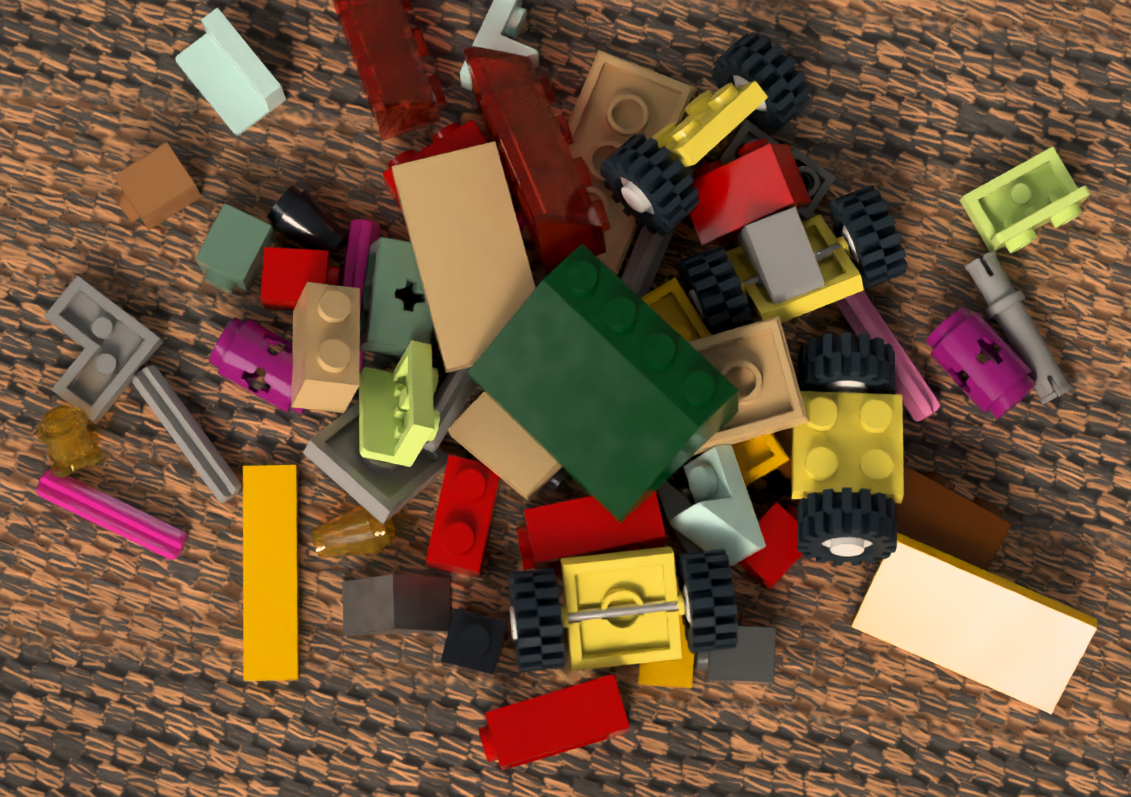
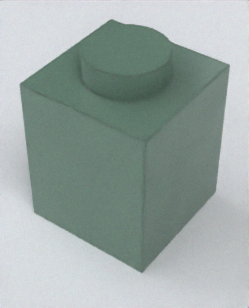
[195,203,276,293]

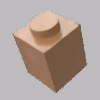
[113,142,202,230]

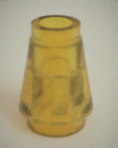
[312,505,396,559]

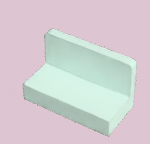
[175,7,286,135]

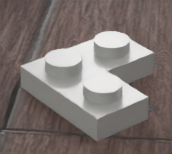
[44,275,163,425]

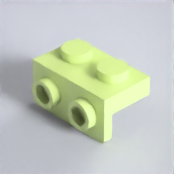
[959,147,1091,254]
[359,340,440,467]

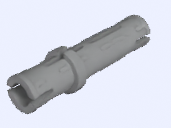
[965,251,1073,405]

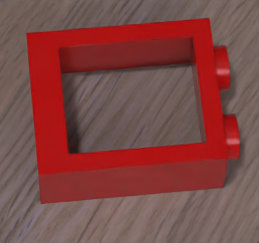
[516,491,666,579]
[478,674,630,771]

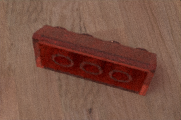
[332,0,446,141]
[463,46,611,274]

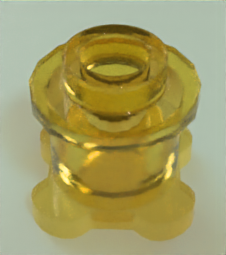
[36,405,104,477]

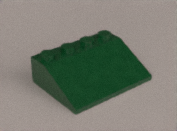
[467,244,739,524]

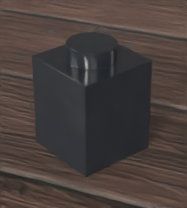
[440,608,508,679]

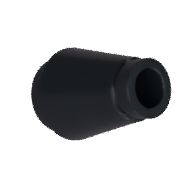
[267,184,347,257]

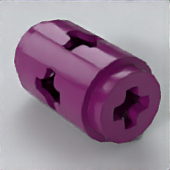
[925,306,1037,420]
[209,317,308,415]

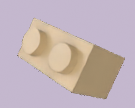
[291,282,360,413]

